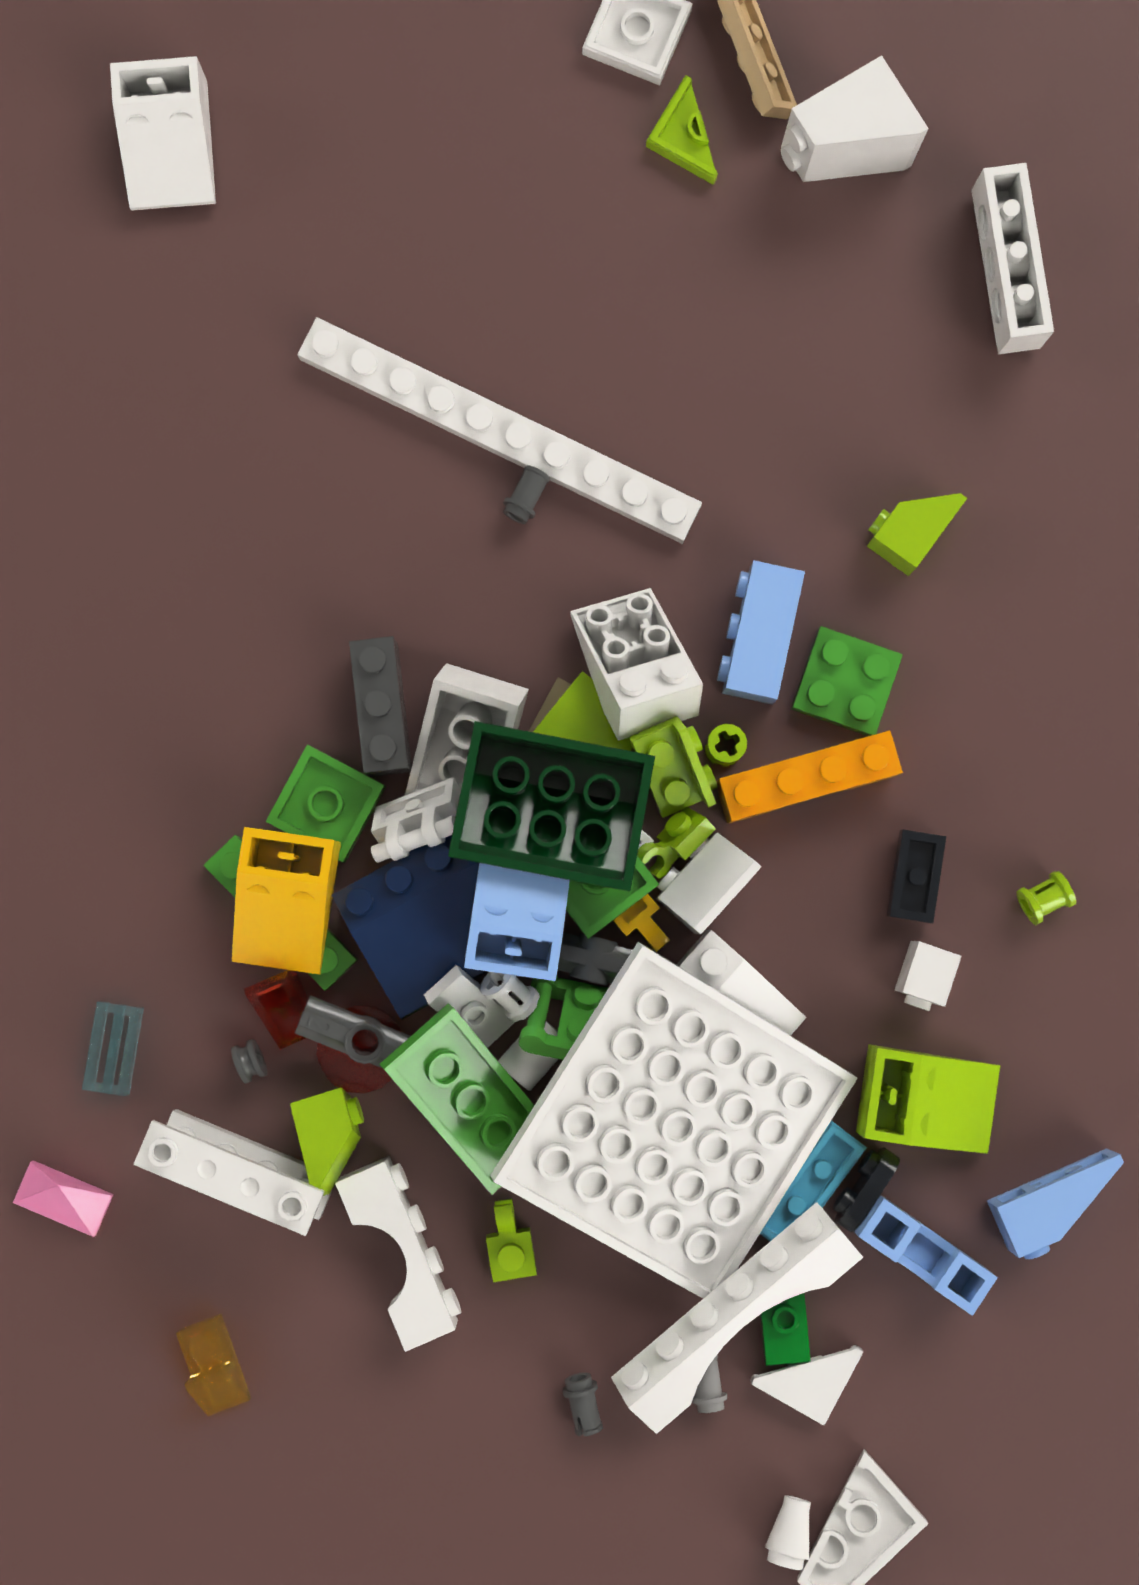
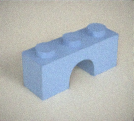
[854,1195,998,1316]

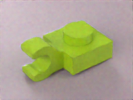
[637,807,716,879]
[486,1198,537,1282]

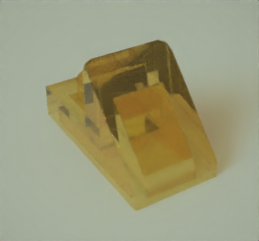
[176,1314,251,1416]

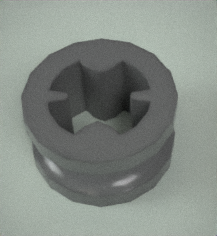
[231,1039,268,1084]

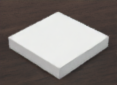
[582,0,693,86]

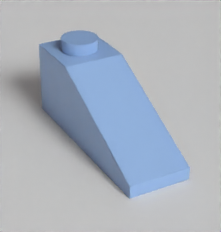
[987,1148,1124,1259]

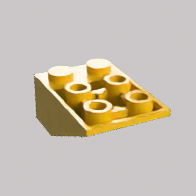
[232,827,341,975]

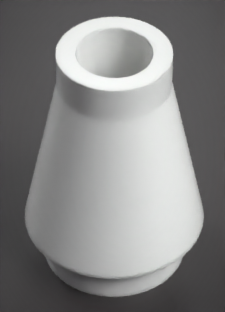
[765,1495,811,1570]

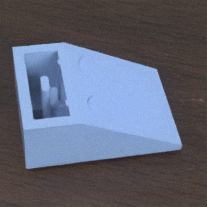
[464,863,570,981]

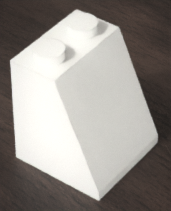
[781,55,929,182]

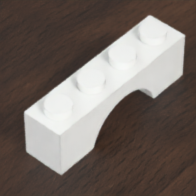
[335,1156,461,1352]

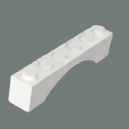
[611,1202,863,1434]

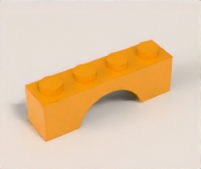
[716,730,903,824]

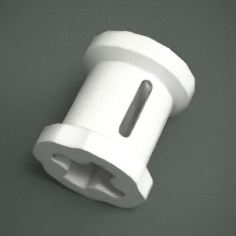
[480,972,540,1022]

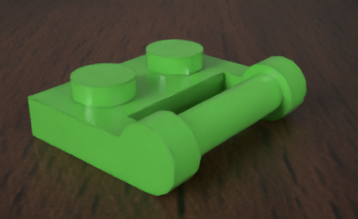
[519,976,608,1060]

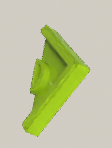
[646,75,718,185]

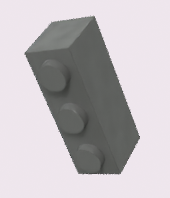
[349,636,412,777]

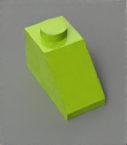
[867,493,967,576]
[290,1087,364,1196]

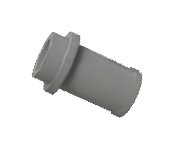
[692,1354,727,1413]

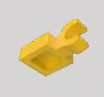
[613,894,670,952]

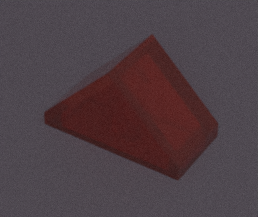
[244,970,308,1049]

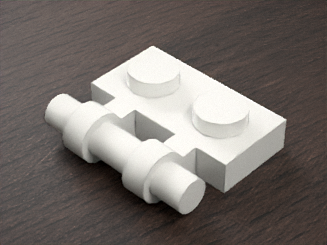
[371,777,461,863]

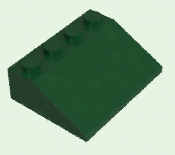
[448,721,655,892]

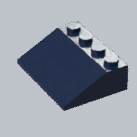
[332,835,488,1020]

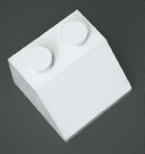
[656,832,762,934]

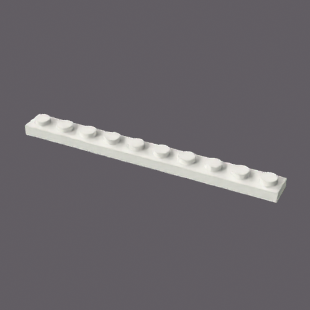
[297,317,702,544]

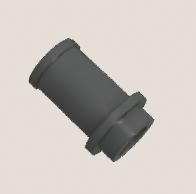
[503,465,550,524]
[563,1373,603,1436]

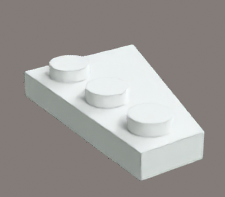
[797,1449,928,1585]

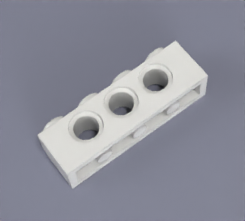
[971,163,1054,355]

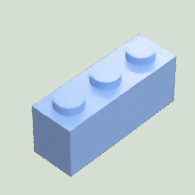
[717,560,805,705]

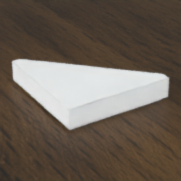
[750,1345,863,1425]

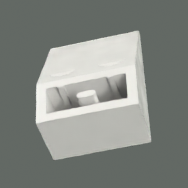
[110,56,216,211]
[570,588,703,741]

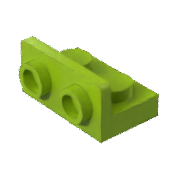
[629,716,718,818]

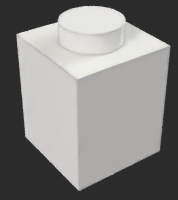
[895,941,962,1011]

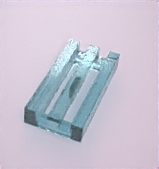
[82,1001,144,1096]

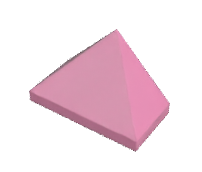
[13,1160,114,1237]

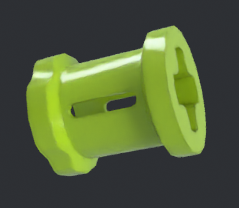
[704,724,747,767]
[1016,871,1076,925]

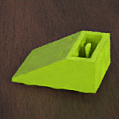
[856,1044,1000,1154]

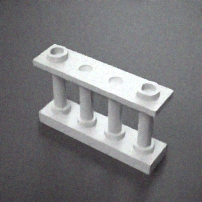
[133,1109,333,1236]

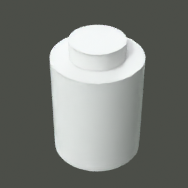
[498,1021,558,1091]

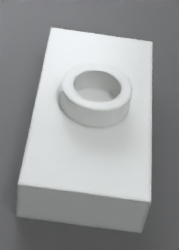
[424,965,515,1048]

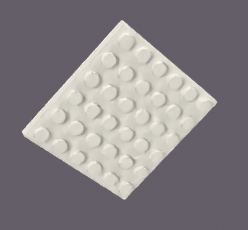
[490,942,858,1298]

